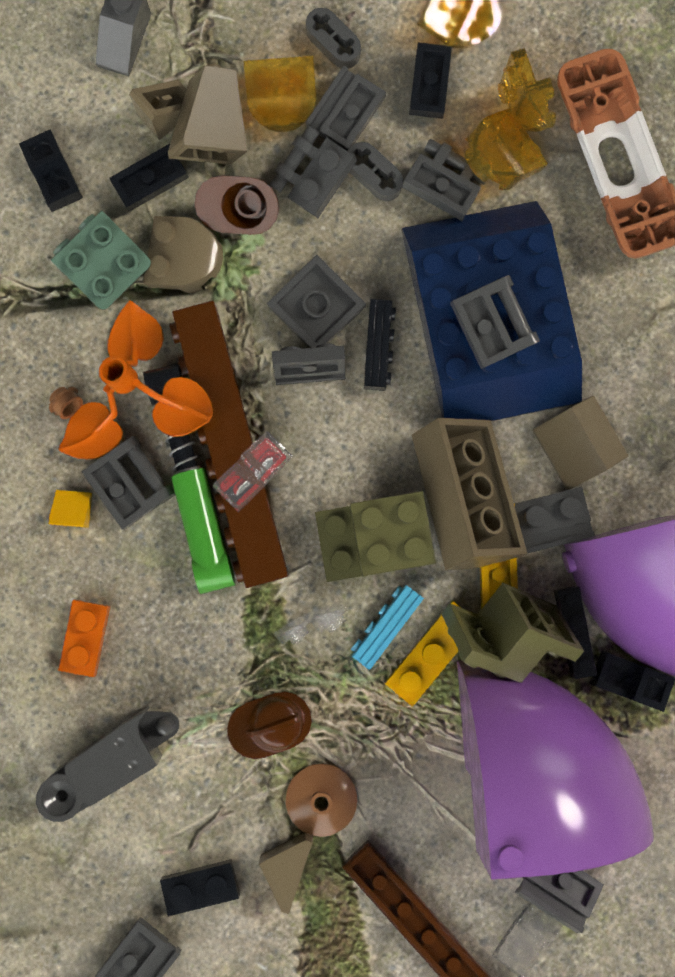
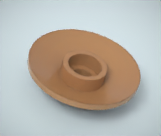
[286,763,357,837]

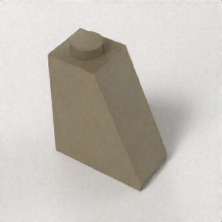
[168,64,247,164]

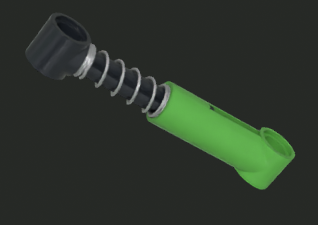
[143,363,236,594]

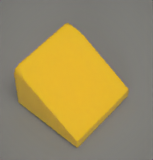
[48,490,92,528]

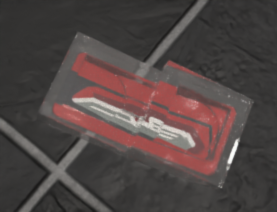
[213,431,293,512]

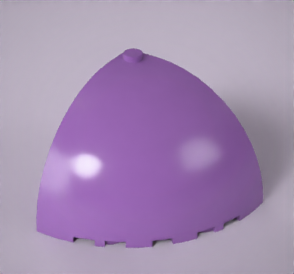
[562,515,675,676]
[457,660,654,880]

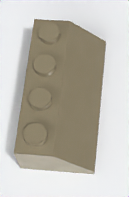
[412,418,527,571]

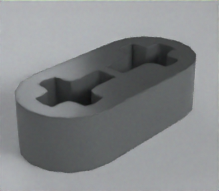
[306,7,361,69]
[348,142,403,201]

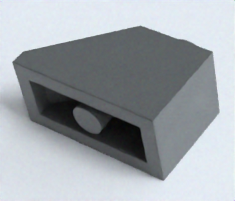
[96,0,151,77]

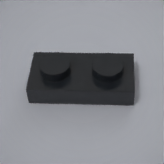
[409,42,452,119]
[109,144,189,212]
[160,859,240,917]

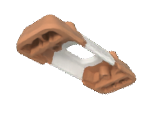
[557,49,675,259]

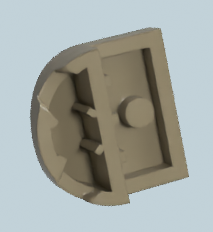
[143,216,223,293]

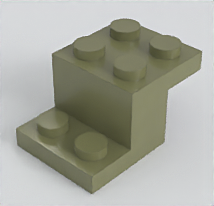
[315,491,436,582]
[442,583,584,683]

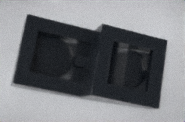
[19,129,83,212]
[590,651,675,712]

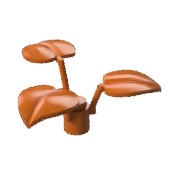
[58,300,213,459]

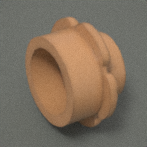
[49,387,83,419]

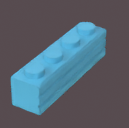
[351,585,424,670]

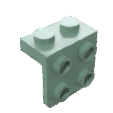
[51,210,151,310]

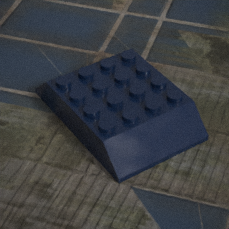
[401,201,582,421]

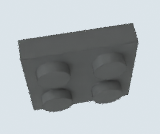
[267,255,366,348]

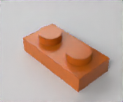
[58,599,110,677]

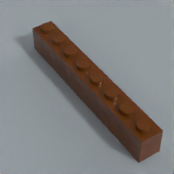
[169,300,289,588]

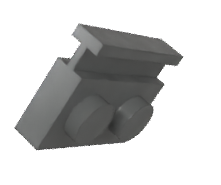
[306,66,386,151]
[272,343,346,385]
[515,487,595,554]
[515,870,604,933]
[94,917,182,977]

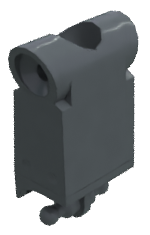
[36,705,179,822]

